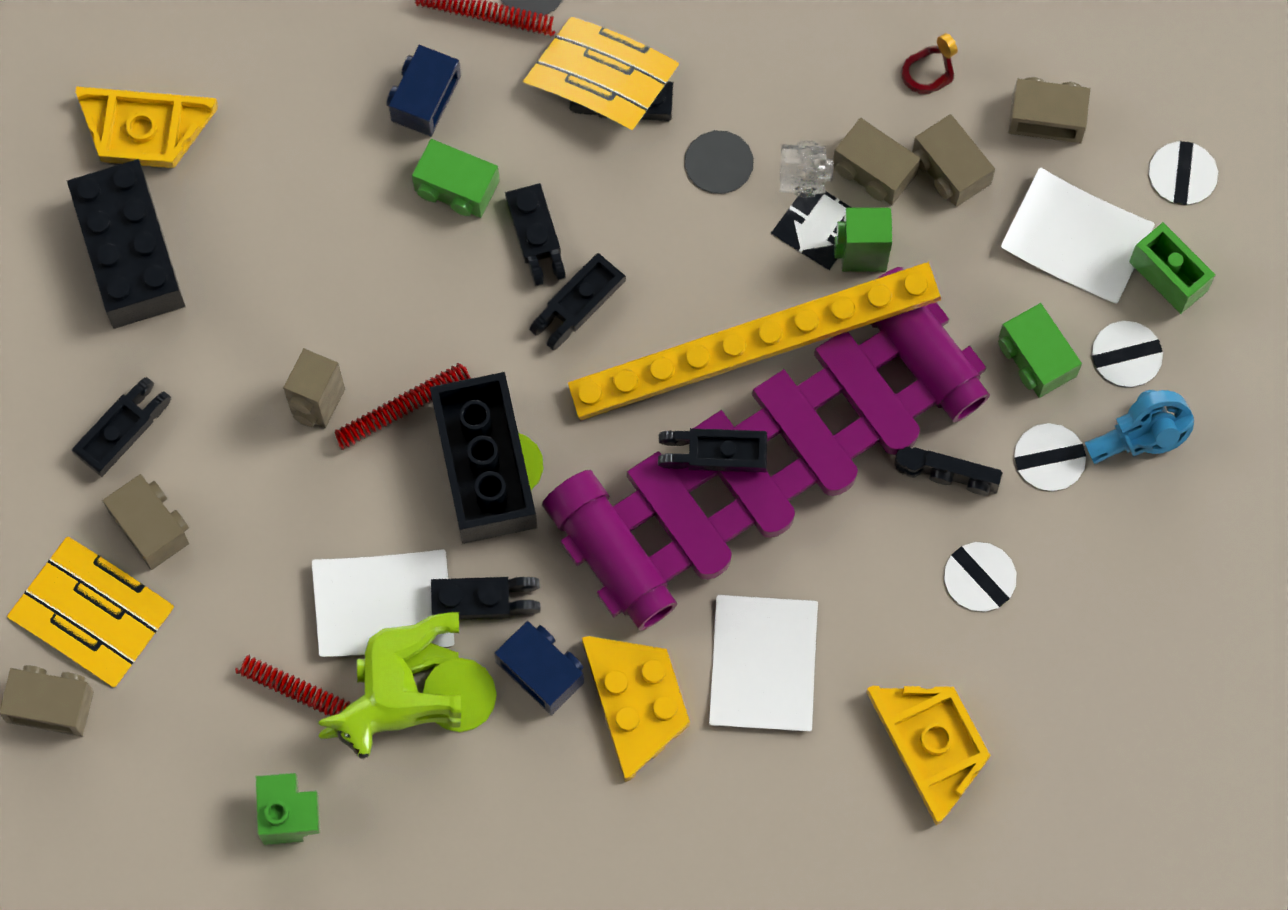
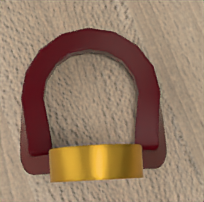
[901,33,958,94]

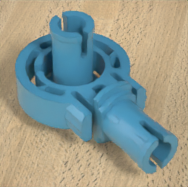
[1084,390,1194,465]

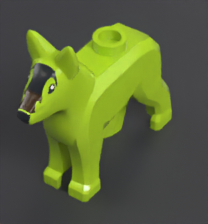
[318,612,461,759]

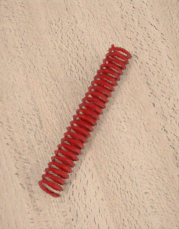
[415,0,556,37]
[335,363,471,450]
[235,654,376,735]

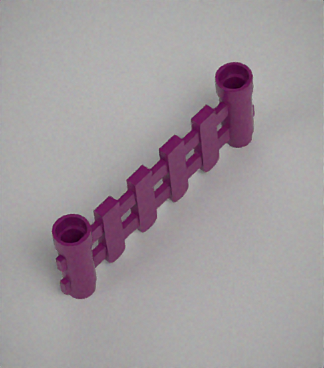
[542,267,990,631]

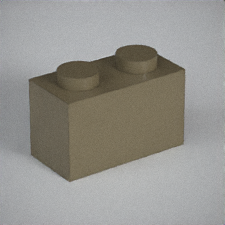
[1008,77,1091,143]
[912,114,995,207]
[832,117,921,205]
[283,348,345,428]
[102,474,190,570]
[0,665,94,737]

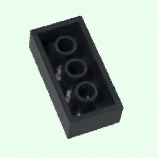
[67,159,186,329]
[430,372,537,544]

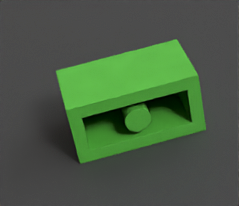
[412,139,500,218]
[834,208,892,272]
[1129,222,1216,314]
[998,303,1082,398]

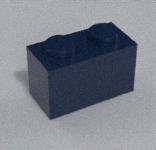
[386,44,461,137]
[494,620,584,716]

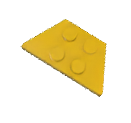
[75,86,218,168]
[582,636,690,782]
[866,686,990,825]

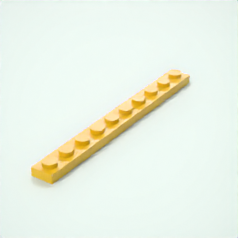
[568,261,941,420]

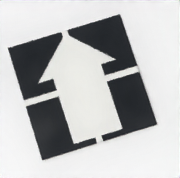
[770,181,852,270]

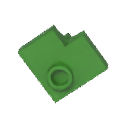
[256,773,320,845]

